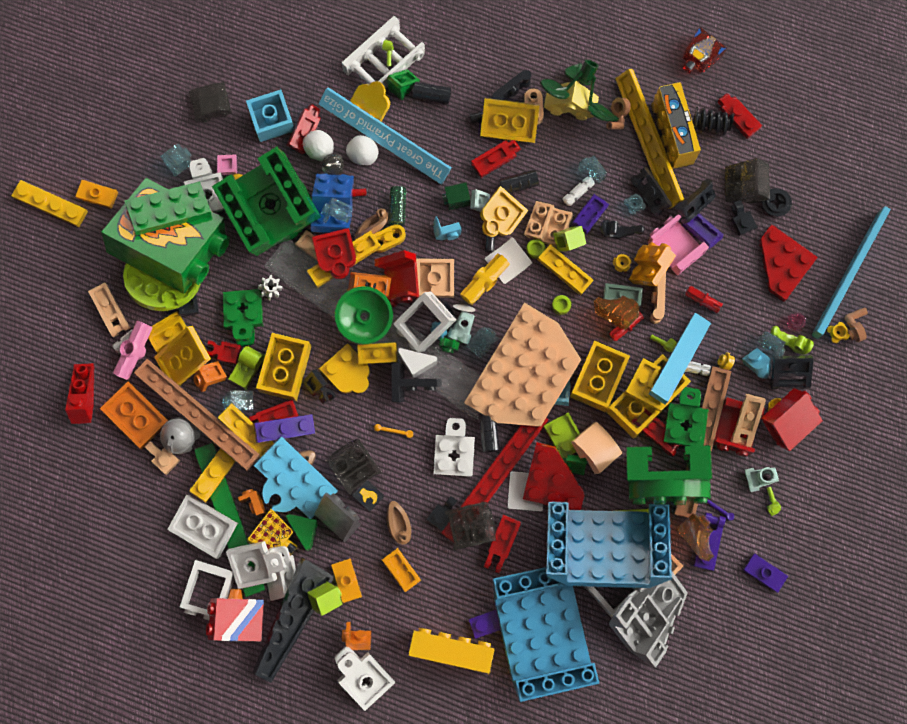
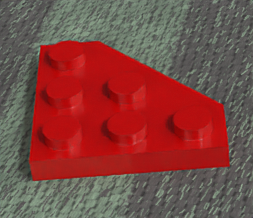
[759,224,818,302]
[523,442,585,510]

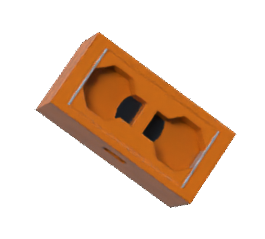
[348,272,391,297]

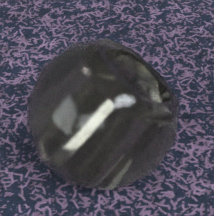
[322,153,344,175]

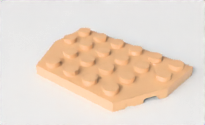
[464,303,581,426]

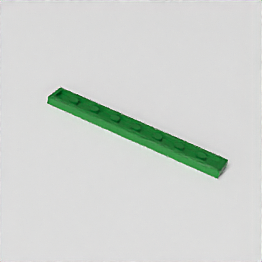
[194,443,265,597]

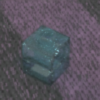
[160,144,192,177]

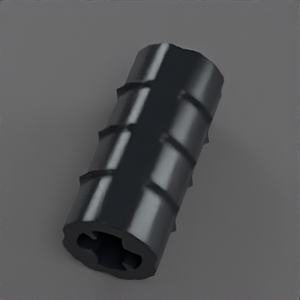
[413,82,452,104]
[499,169,539,193]
[479,413,500,453]

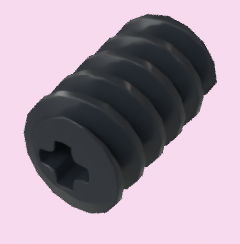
[693,107,734,136]

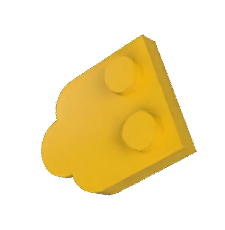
[350,81,390,122]
[480,186,528,237]
[319,343,370,394]

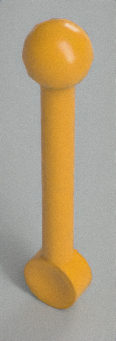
[374,424,413,438]

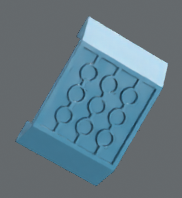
[546,502,672,588]
[493,567,599,702]

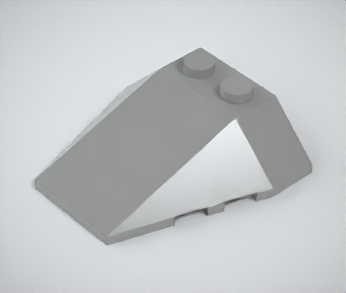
[609,572,688,668]

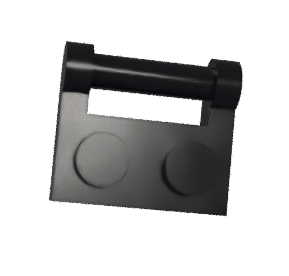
[770,355,814,389]

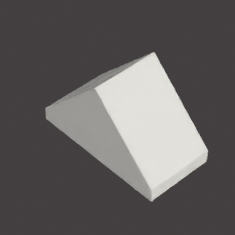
[398,348,437,378]

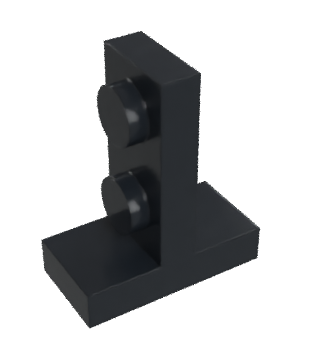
[392,363,442,402]

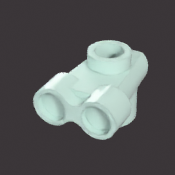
[447,311,475,344]
[745,467,779,492]

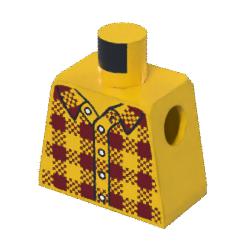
[247,509,298,556]

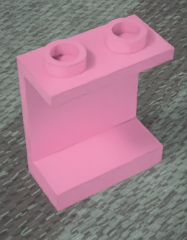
[648,214,709,276]

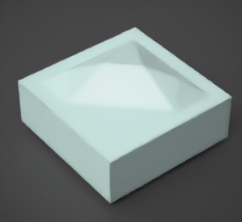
[470,189,490,212]

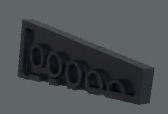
[253,558,334,683]

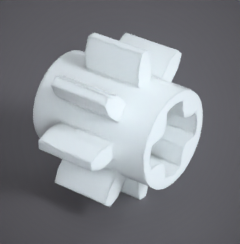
[258,275,282,300]

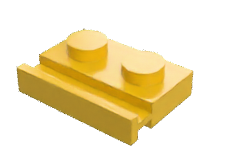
[148,311,187,353]

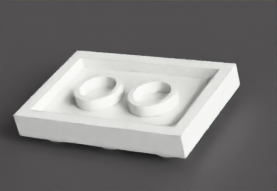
[167,495,238,559]

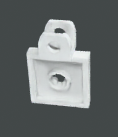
[184,158,225,213]
[433,418,475,476]
[226,541,291,589]
[335,647,395,711]

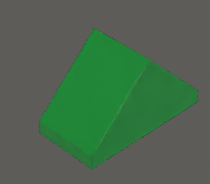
[387,69,420,101]
[286,514,318,551]

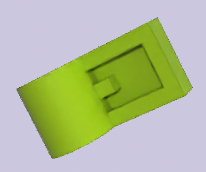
[228,346,265,389]

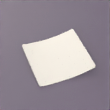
[485,237,532,284]
[508,472,543,511]

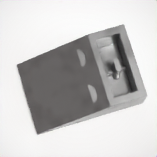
[314,492,361,542]

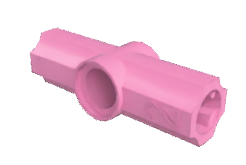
[113,321,153,380]

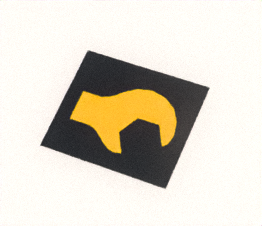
[352,480,384,512]

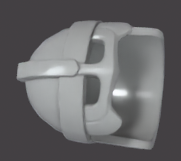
[160,416,201,454]

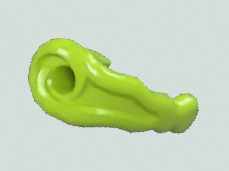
[771,326,814,355]

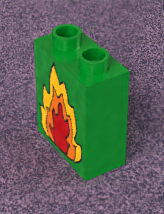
[101,178,230,294]

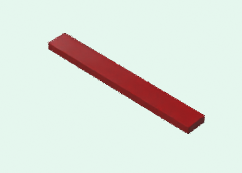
[441,418,549,545]

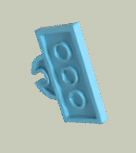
[254,437,338,519]

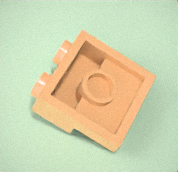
[416,259,454,299]

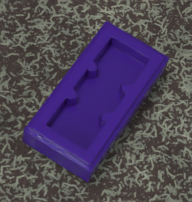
[572,194,609,235]
[683,213,724,249]
[743,553,788,593]

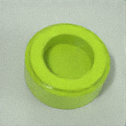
[526,239,545,259]
[552,295,571,315]

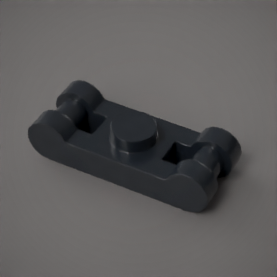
[492,70,532,101]
[630,167,672,217]
[676,179,716,223]

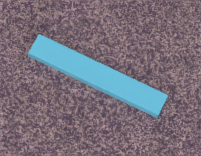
[649,313,711,405]

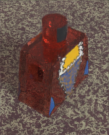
[683,27,727,73]

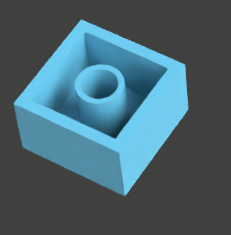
[246,90,294,142]

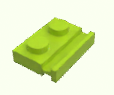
[544,413,580,458]

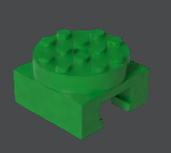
[212,147,321,256]
[627,445,712,505]

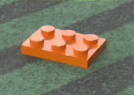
[100,381,168,450]

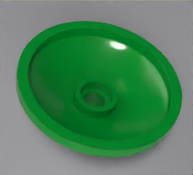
[335,286,393,344]

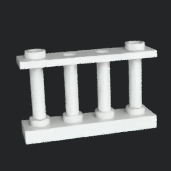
[342,16,425,89]

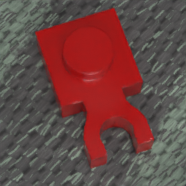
[207,340,241,365]

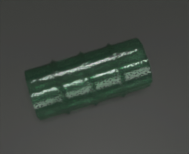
[389,186,406,226]

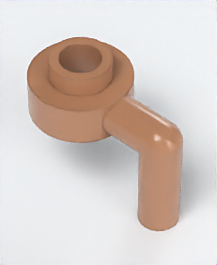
[606,98,630,129]
[844,307,868,342]

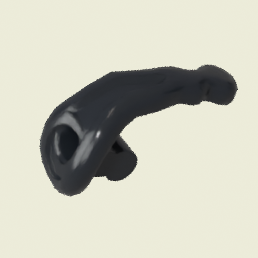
[601,220,645,239]

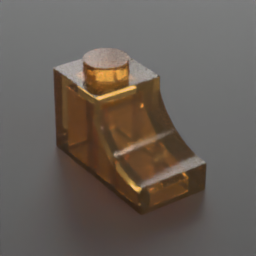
[594,296,640,330]
[676,513,714,562]

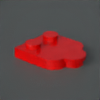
[312,228,356,280]

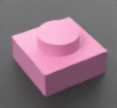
[217,155,237,175]

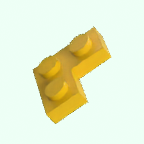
[625,358,664,412]

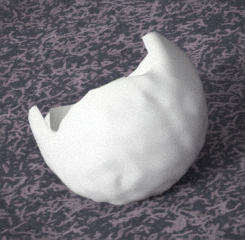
[302,130,334,161]
[346,136,379,165]

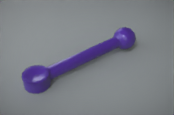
[707,499,734,521]

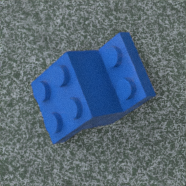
[311,173,354,233]

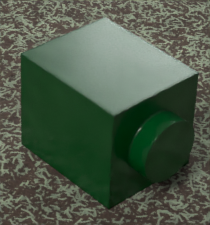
[442,182,471,211]

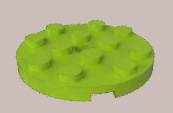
[123,263,201,311]

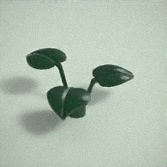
[540,59,619,121]

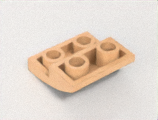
[524,201,573,248]
[571,422,622,474]

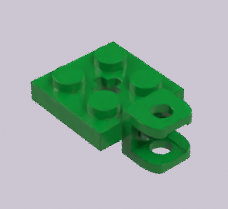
[223,289,263,346]
[663,387,709,446]

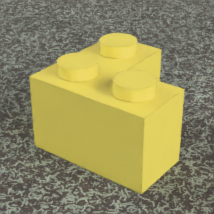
[544,81,599,120]

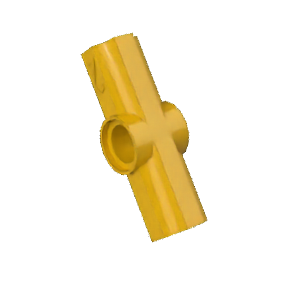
[460,253,510,305]

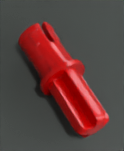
[685,286,723,314]
[609,310,644,341]

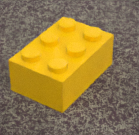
[256,333,312,401]
[570,341,630,412]

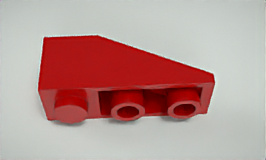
[65,363,94,424]

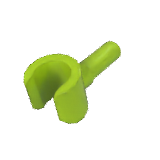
[382,40,394,67]
[650,335,677,352]
[767,487,781,516]

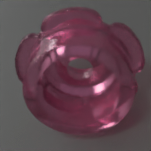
[787,313,806,331]

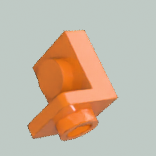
[194,361,227,392]
[238,489,267,517]
[342,622,371,650]

